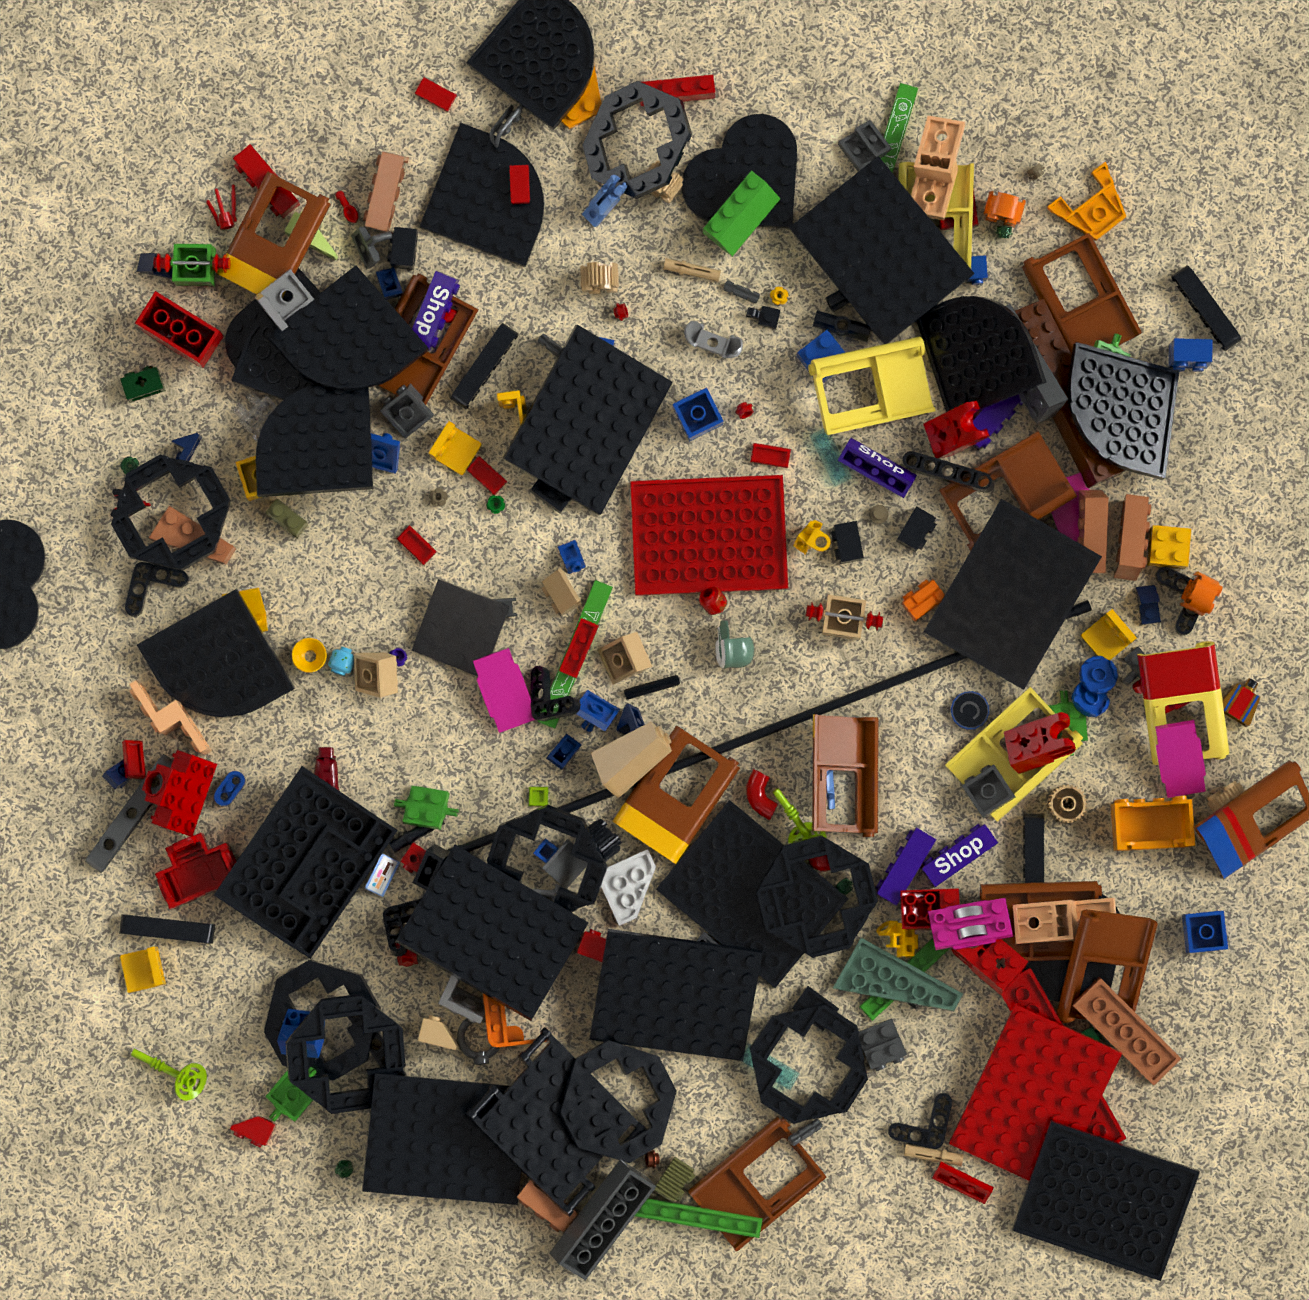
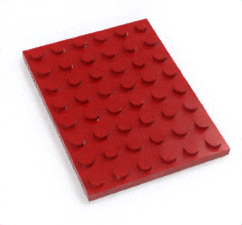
[630,475,788,596]
[949,1003,1122,1181]

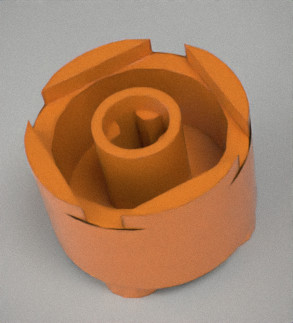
[983,191,1026,228]
[1180,571,1223,616]

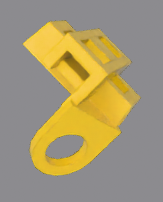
[793,520,831,555]
[876,921,918,958]

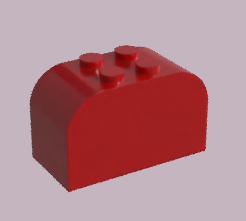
[135,291,224,368]

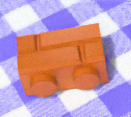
[901,579,945,622]

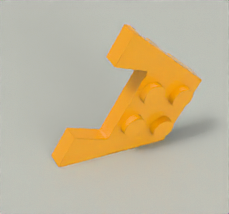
[561,66,601,129]
[1047,162,1127,241]

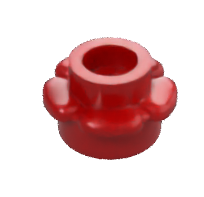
[613,303,628,321]
[735,402,754,419]

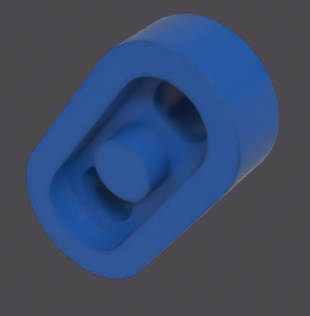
[214,771,246,806]

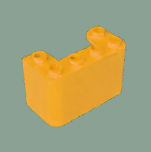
[1111,796,1195,851]

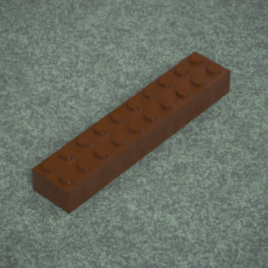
[1015,299,1126,488]

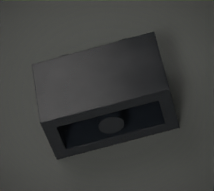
[387,227,418,270]
[896,506,937,553]
[830,521,864,565]
[413,844,450,890]

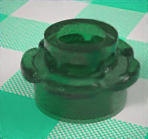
[995,226,1013,238]
[120,456,139,474]
[836,877,853,895]
[335,1160,353,1178]

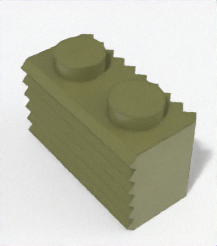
[265,499,308,539]
[654,1157,695,1203]

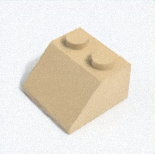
[541,568,582,616]
[598,632,652,685]
[353,652,398,698]
[418,1015,459,1050]

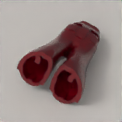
[314,747,340,791]

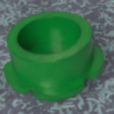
[486,495,505,514]

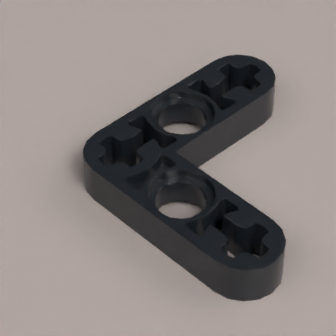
[125,562,189,617]
[1155,567,1199,635]
[531,666,581,721]
[383,898,422,957]
[888,1093,952,1149]

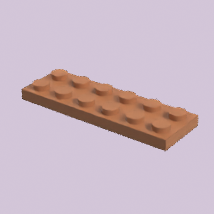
[1072,977,1181,1086]

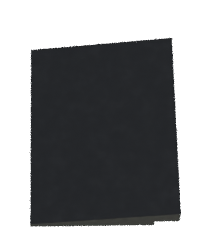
[214,766,398,959]

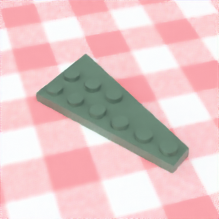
[833,938,963,1012]

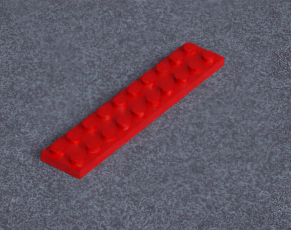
[1001,968,1126,1143]

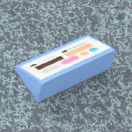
[365,854,400,897]

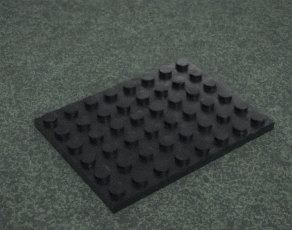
[789,156,974,344]
[503,325,673,515]
[924,499,1102,690]
[656,800,849,988]
[396,845,589,1021]
[589,929,763,1061]
[362,1073,521,1205]
[1012,1120,1200,1281]

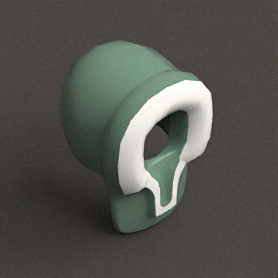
[715,620,754,669]

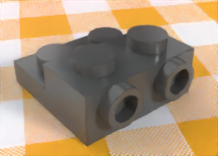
[380,383,434,439]
[962,765,1016,818]
[859,1018,907,1071]

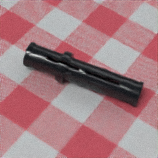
[389,822,445,853]

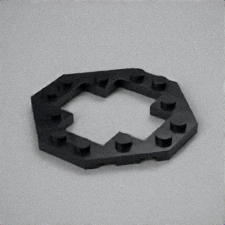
[582,81,692,199]
[111,454,231,571]
[487,805,608,912]
[756,835,878,958]
[264,959,381,1081]
[285,994,406,1114]
[749,1004,868,1124]
[559,1040,677,1163]

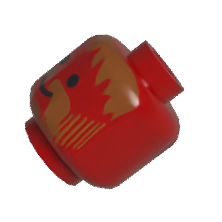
[699,587,727,615]

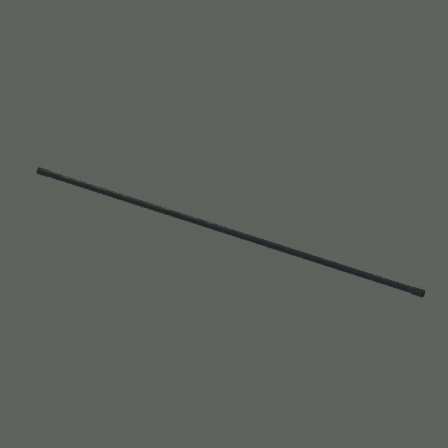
[447,600,1092,852]

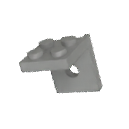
[254,269,314,331]
[438,975,485,1024]

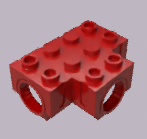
[142,750,217,836]
[155,832,236,910]

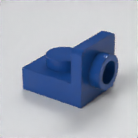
[558,540,586,574]

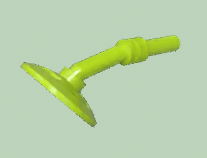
[772,788,827,844]
[131,1048,207,1101]

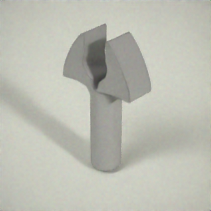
[532,884,564,900]

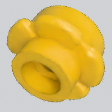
[770,286,789,305]

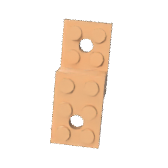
[911,116,965,220]
[129,680,212,755]
[1013,898,1116,944]

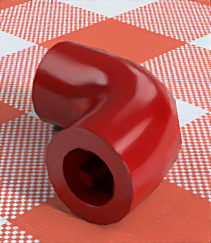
[746,769,779,820]

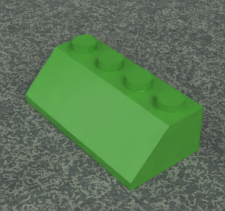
[703,170,780,257]

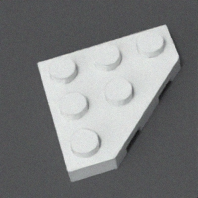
[601,849,656,926]

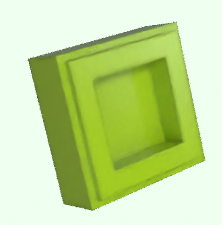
[529,787,548,806]

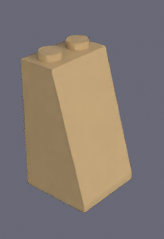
[591,721,672,798]

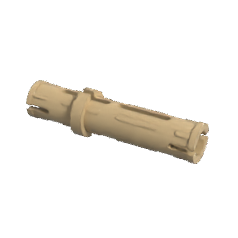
[663,258,721,282]
[904,1143,964,1167]

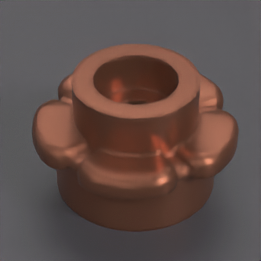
[645,1150,660,1169]

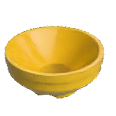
[292,638,327,673]

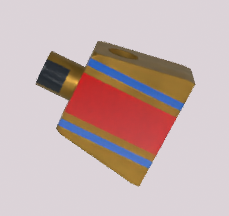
[1222,678,1261,727]

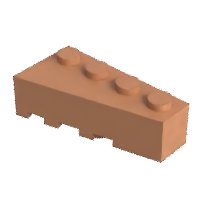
[363,151,409,232]
[1077,490,1109,573]
[1113,494,1151,581]
[149,506,236,565]

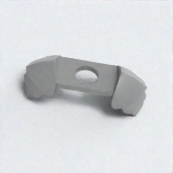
[684,321,743,358]

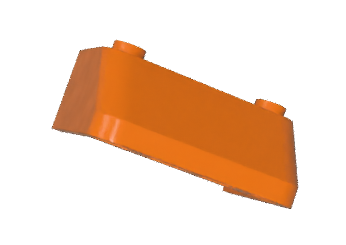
[482,993,547,1047]

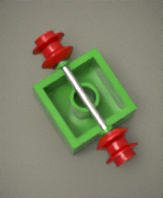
[153,244,231,286]

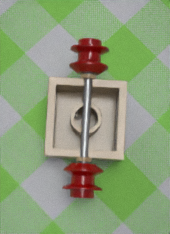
[805,594,883,640]

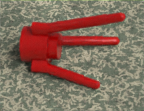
[206,184,237,230]

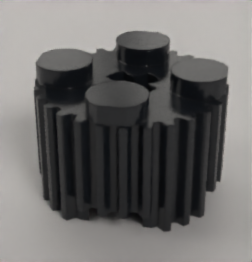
[588,818,622,862]

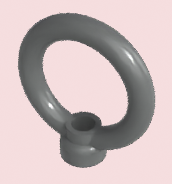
[457,1017,501,1065]

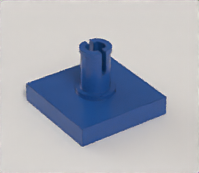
[371,433,400,474]
[576,690,620,732]

